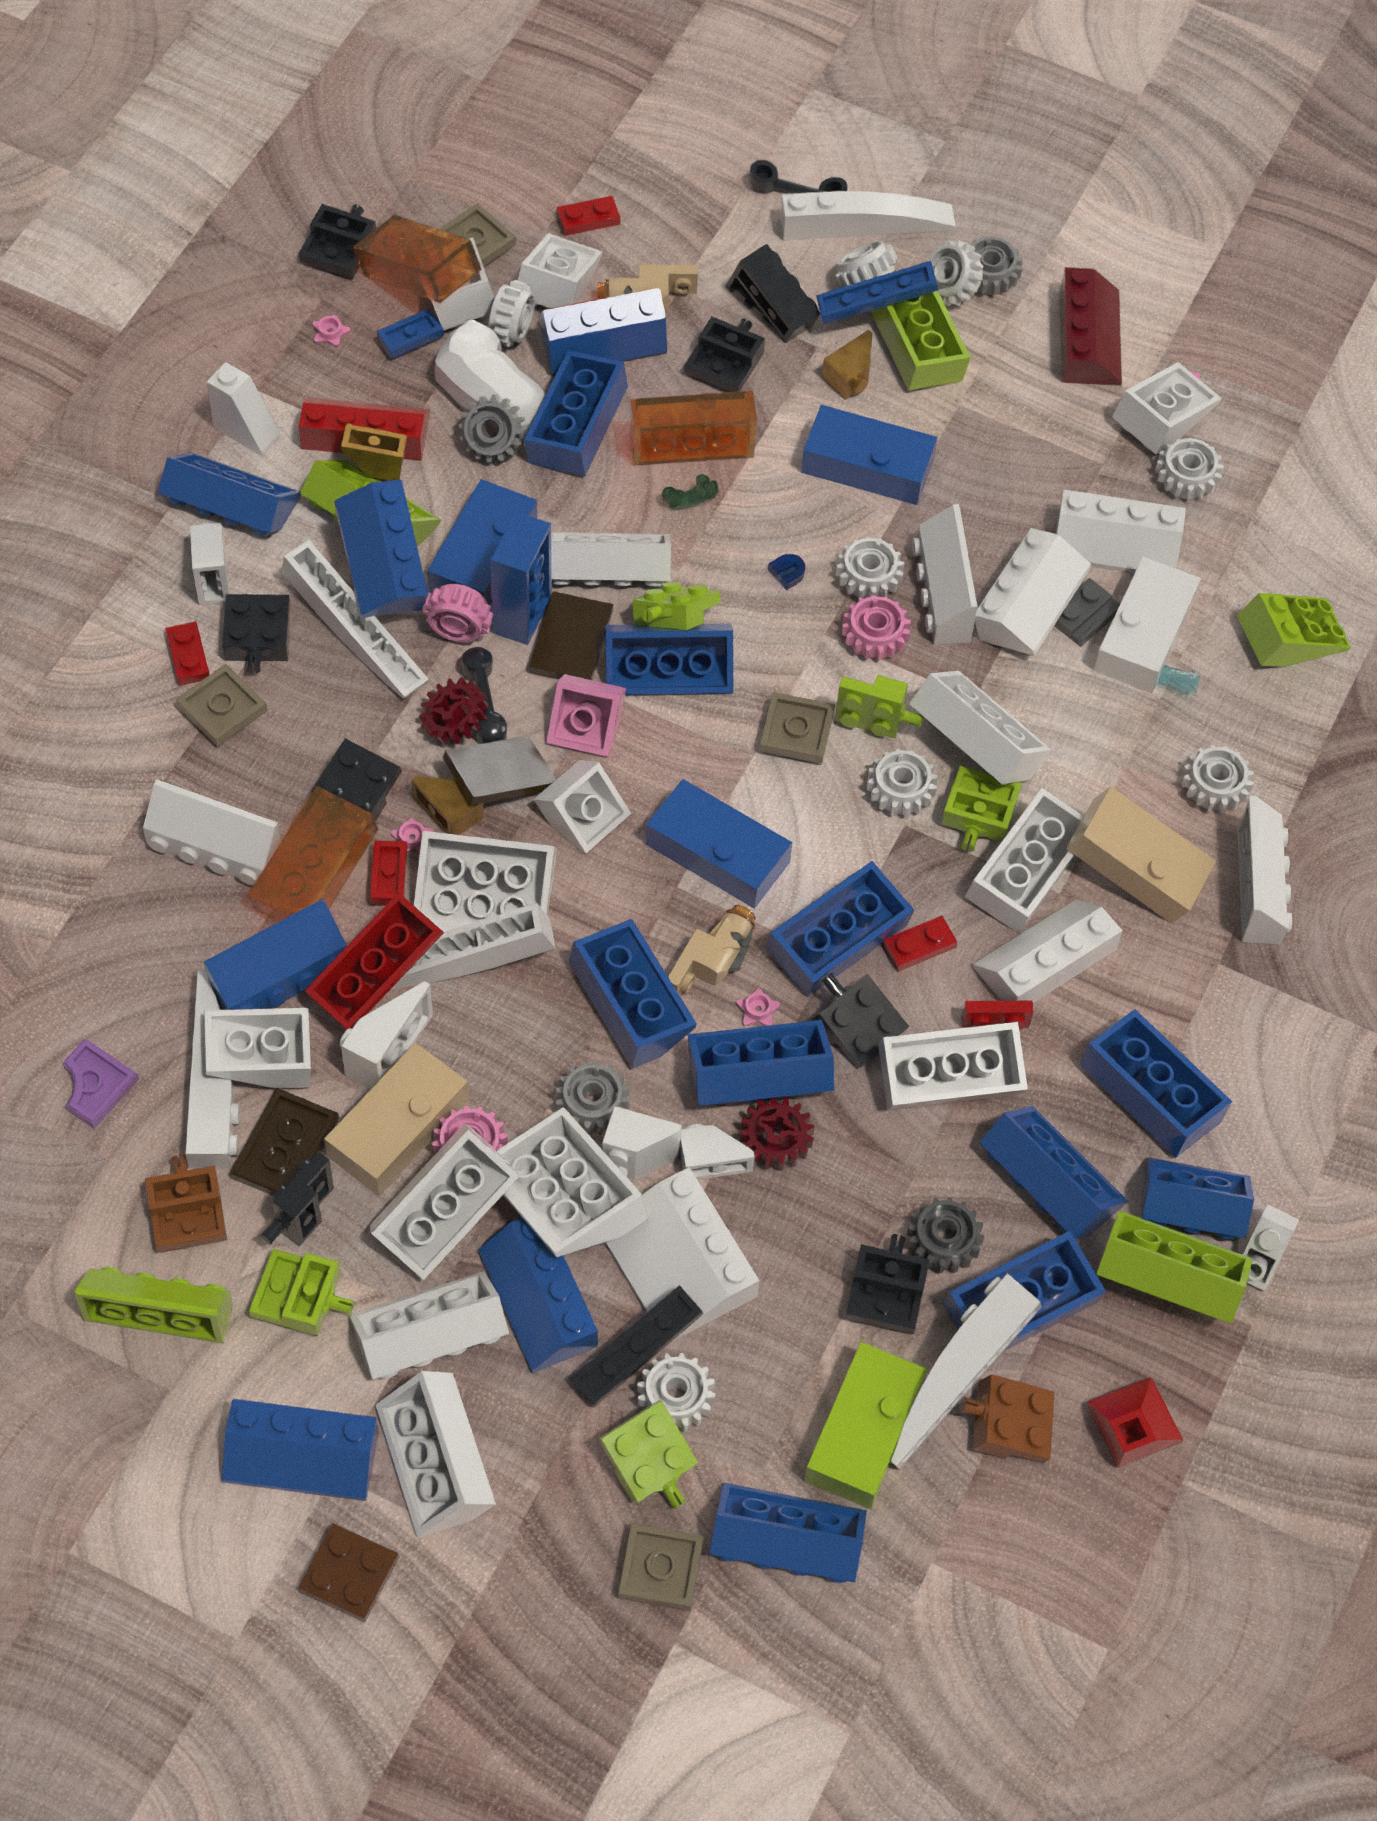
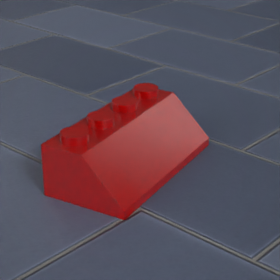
[298,397,430,461]
[305,892,444,1030]

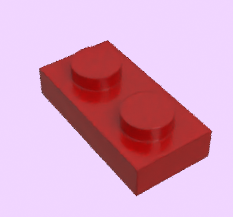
[557,195,620,236]
[165,621,210,686]
[370,841,408,905]
[882,915,958,972]
[962,1000,1033,1030]

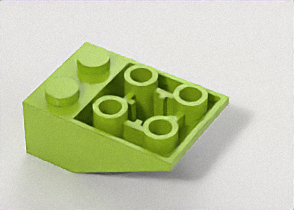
[1237,593,1351,667]

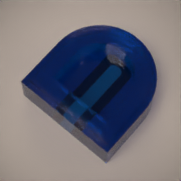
[768,554,805,590]

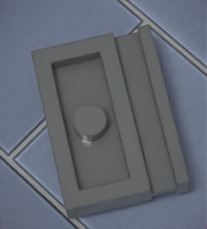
[1054,578,1121,647]

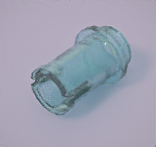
[1159,665,1201,695]

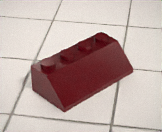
[1060,267,1122,386]

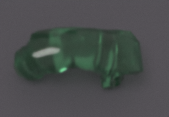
[662,474,718,508]

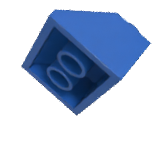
[1141,1157,1254,1240]

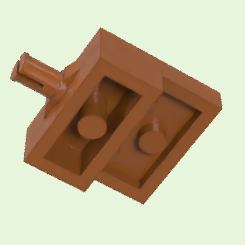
[145,1155,228,1253]
[959,1374,1055,1463]

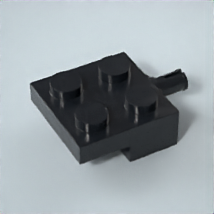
[298,204,377,278]
[684,316,765,395]
[222,594,290,674]
[311,738,402,832]
[811,972,909,1069]
[260,1152,334,1247]
[845,1234,930,1334]

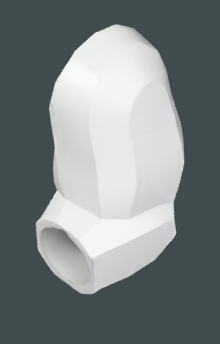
[434,319,546,439]

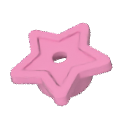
[312,315,350,347]
[391,818,433,853]
[737,988,780,1026]

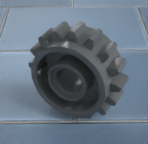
[907,1197,984,1274]

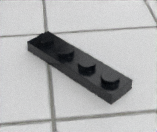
[570,1285,703,1407]

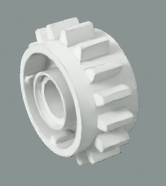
[834,240,898,287]
[927,240,984,306]
[489,280,535,347]
[1155,438,1224,500]
[836,537,904,599]
[1182,745,1254,813]
[867,749,938,817]
[637,1353,716,1432]

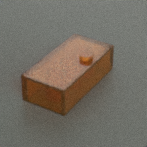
[353,214,482,303]
[630,391,757,466]
[248,786,379,922]

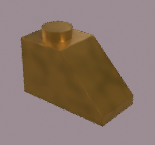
[822,330,873,400]
[341,424,407,481]
[412,776,484,835]

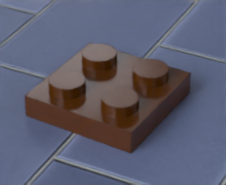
[298,1523,399,1623]

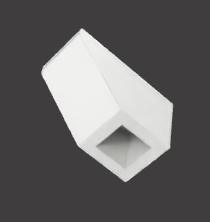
[1243,1204,1299,1291]

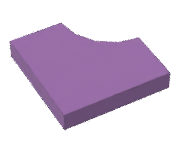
[63,1038,139,1129]

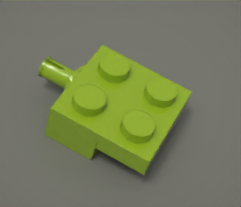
[633,582,720,631]
[835,675,924,739]
[942,766,1022,852]
[249,1249,355,1336]
[598,1400,698,1509]

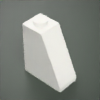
[207,362,280,456]
[190,523,230,605]

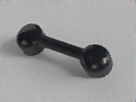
[749,160,848,194]
[461,647,507,744]

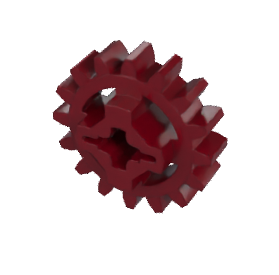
[419,677,488,745]
[740,1097,815,1170]

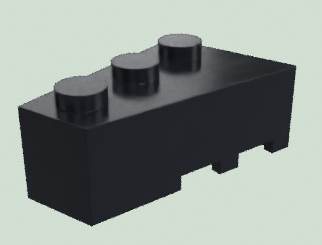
[725,244,820,343]

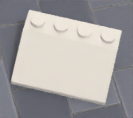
[414,831,557,932]
[497,1107,648,1257]
[605,1167,760,1341]

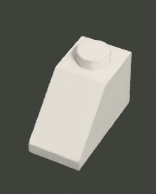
[680,1124,755,1180]

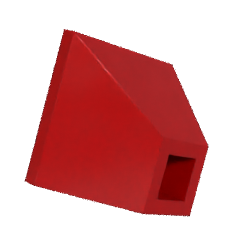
[1086,1377,1183,1468]

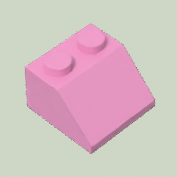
[546,674,626,757]

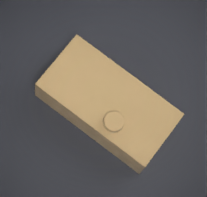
[1066,786,1216,924]
[324,1042,469,1196]

